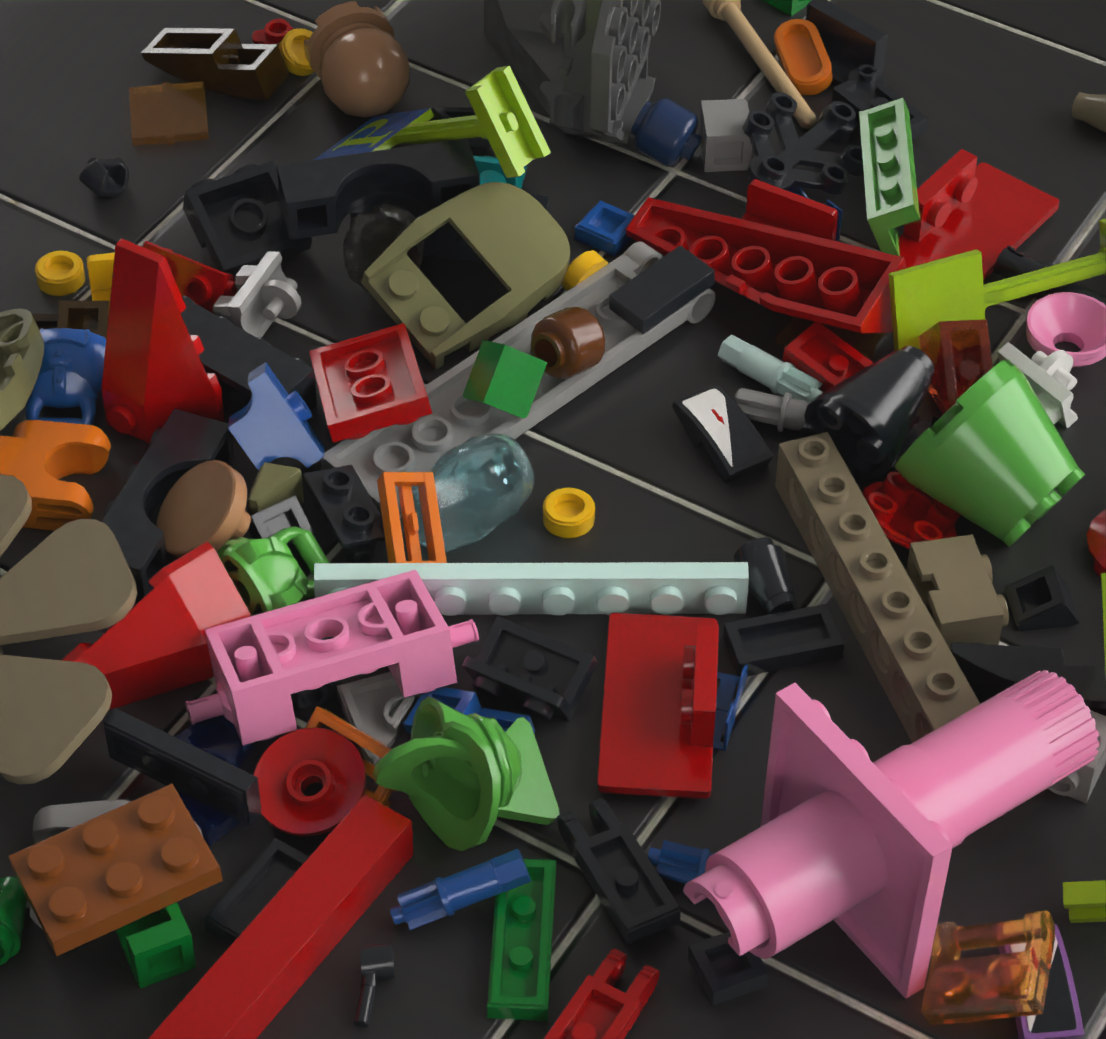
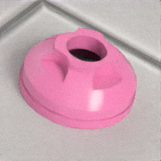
[1026,292,1106,368]

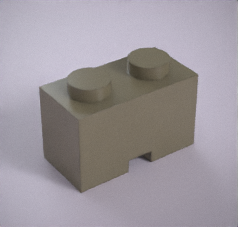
[906,534,1009,649]

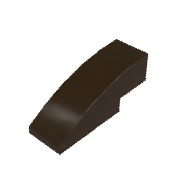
[141,28,290,100]

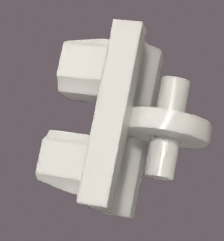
[997,342,1078,428]

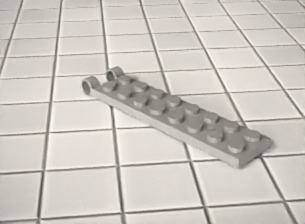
[321,241,715,518]

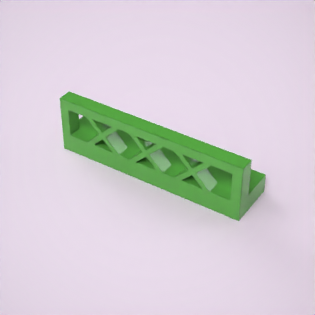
[859,98,920,256]

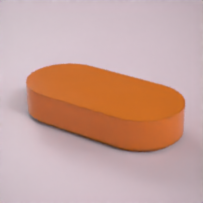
[774,19,833,95]

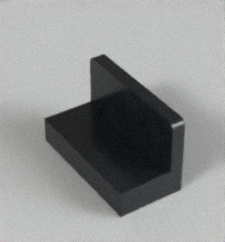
[806,0,888,86]

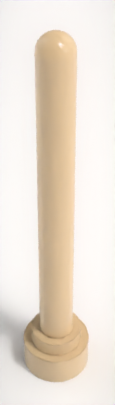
[702,0,817,129]

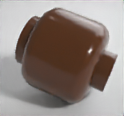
[530,307,606,379]

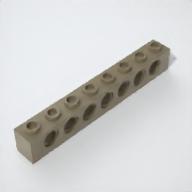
[775,432,980,743]

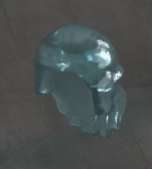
[399,433,535,553]

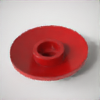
[254,728,366,836]

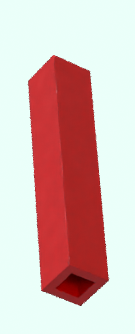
[148,795,414,1039]

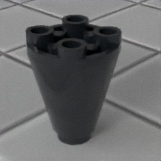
[800,346,934,485]

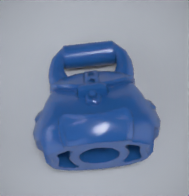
[25,328,106,425]

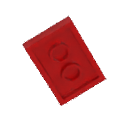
[309,323,432,443]

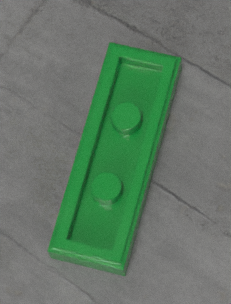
[487,859,556,1021]

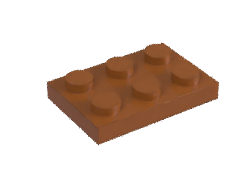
[8,784,223,957]

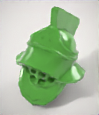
[372,696,560,851]

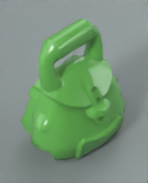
[217,526,330,616]

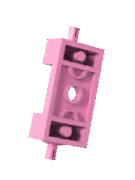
[185,570,479,745]

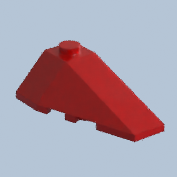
[101,238,225,443]
[61,542,251,710]

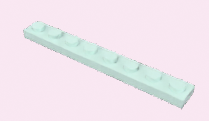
[314,562,749,616]

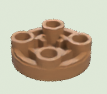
[156,460,251,559]

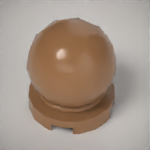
[304,1,410,118]

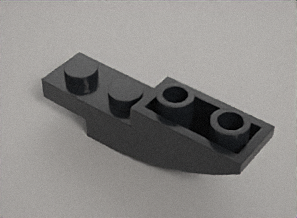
[950,643,1106,716]

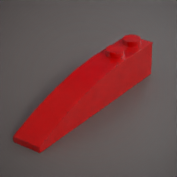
[625,197,906,333]

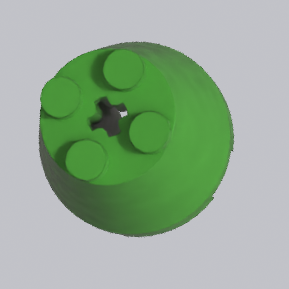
[894,360,1085,547]

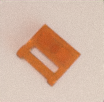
[921,910,1055,1026]

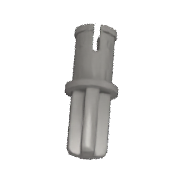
[734,388,809,432]

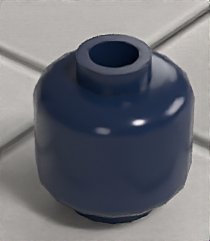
[630,98,702,167]

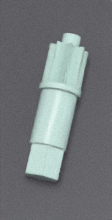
[717,334,823,403]

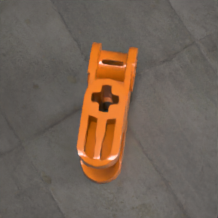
[0,420,111,531]

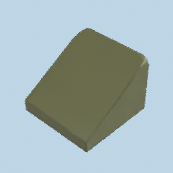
[248,462,304,516]

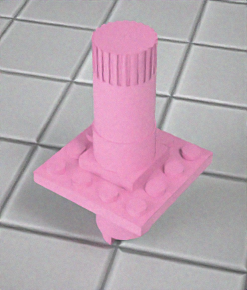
[683,670,1100,999]

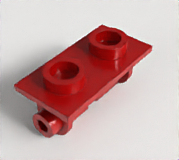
[143,241,238,314]

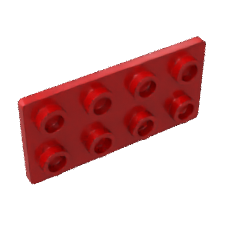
[898,149,1060,281]
[597,613,719,799]

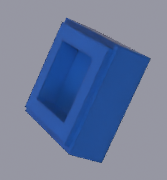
[575,200,635,257]

